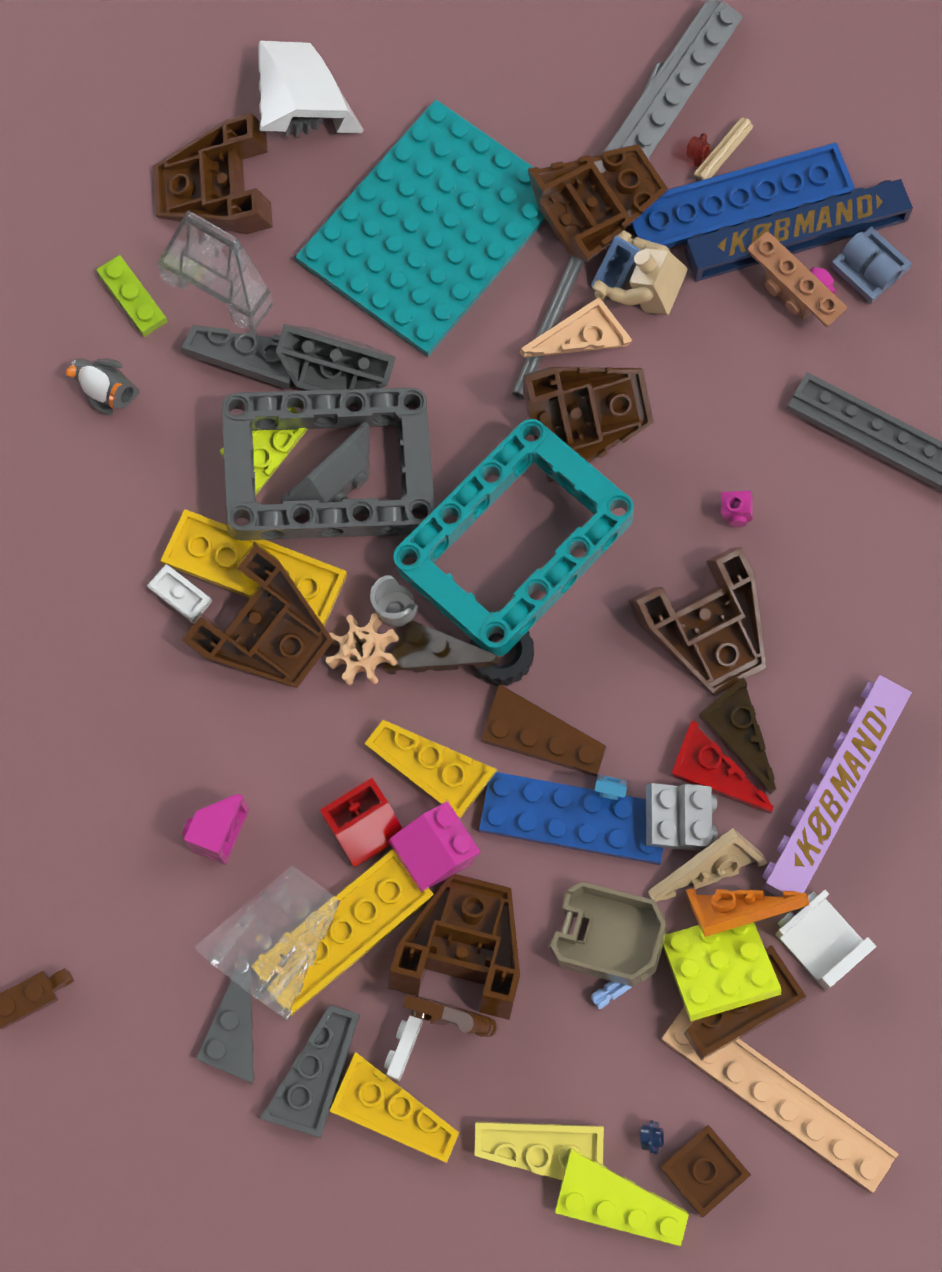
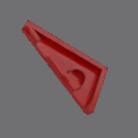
[670,720,774,814]

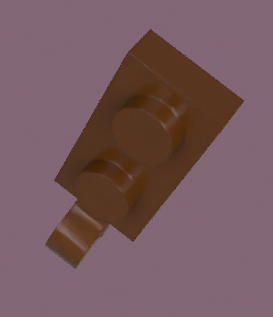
[0,968,75,1030]

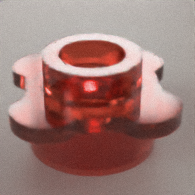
[686,133,711,166]

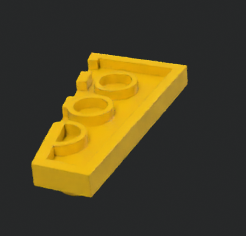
[364,720,498,818]

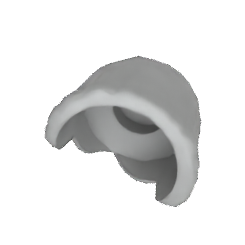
[370,575,418,627]

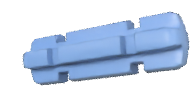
[591,981,631,1009]

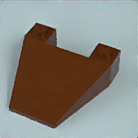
[153,113,273,234]
[182,541,334,688]
[628,547,766,695]
[388,874,520,1020]

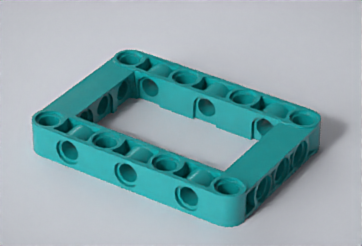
[393,419,634,657]

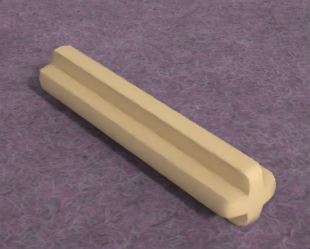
[694,117,753,182]

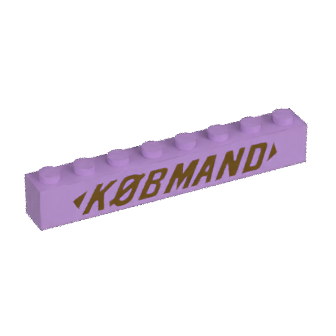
[762,675,912,897]

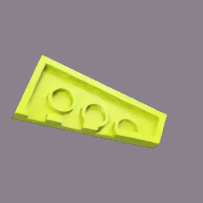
[555,1148,689,1246]

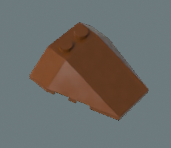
[523,367,654,482]

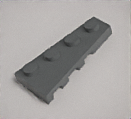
[260,1005,360,1138]

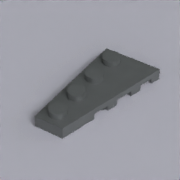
[182,325,293,390]

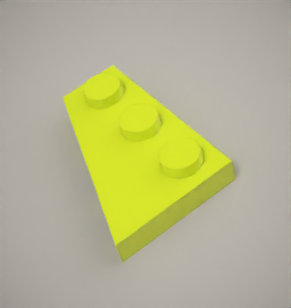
[220,406,308,496]

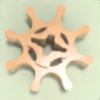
[325,613,399,685]

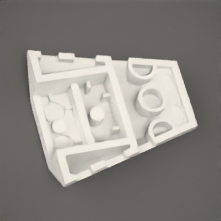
[258,41,364,133]

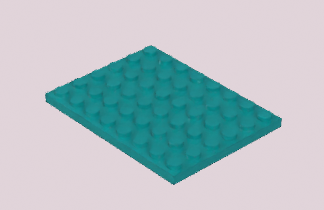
[295,99,546,357]

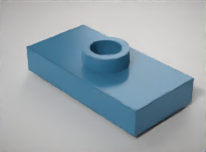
[594,774,627,800]

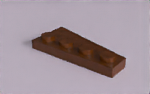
[481,684,606,777]
[684,945,807,1061]

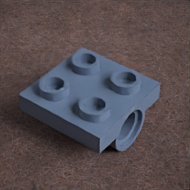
[830,226,912,304]

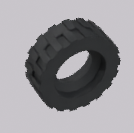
[468,631,534,686]

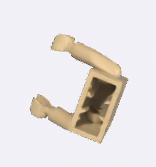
[592,231,688,316]

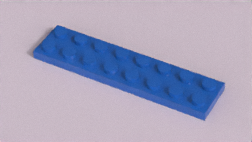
[630,142,855,248]

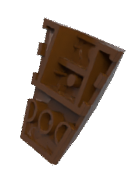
[528,144,668,262]

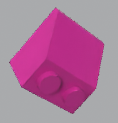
[182,794,249,865]
[388,801,481,892]

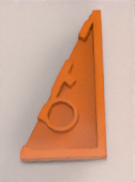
[685,889,809,937]

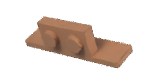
[748,232,847,327]

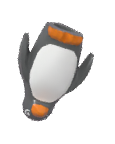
[65,358,140,415]

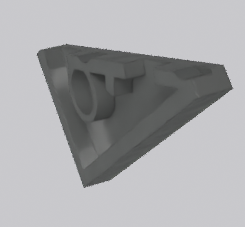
[196,957,255,1084]

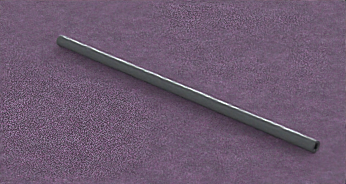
[512,62,663,399]

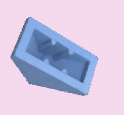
[591,236,640,289]

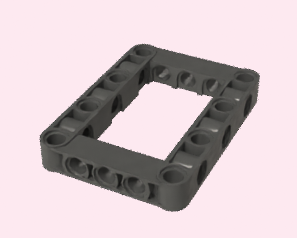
[222,388,435,541]

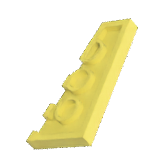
[475,1122,604,1180]

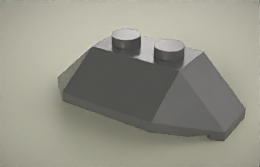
[276,324,396,390]
[280,422,370,504]

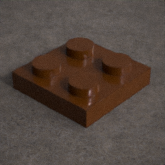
[660,1124,751,1218]

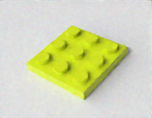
[663,922,781,1021]

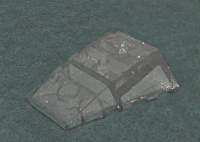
[194,865,340,1021]

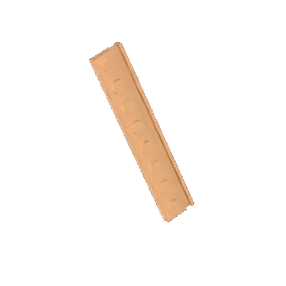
[661,1006,899,1193]

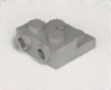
[646,783,718,851]

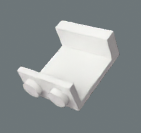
[775,890,877,991]

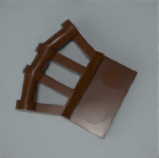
[402,994,498,1037]

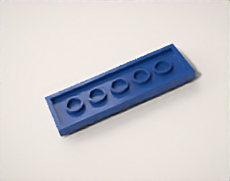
[479,772,663,865]

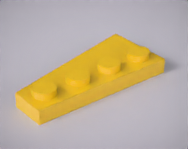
[330,1052,459,1163]

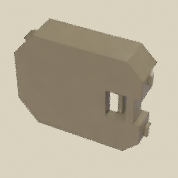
[548,882,667,987]

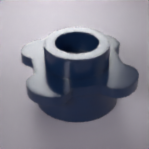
[640,1120,664,1154]

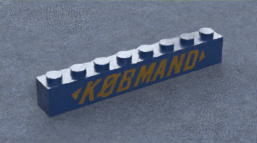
[685,179,913,282]

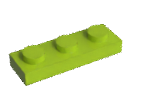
[96,255,168,337]

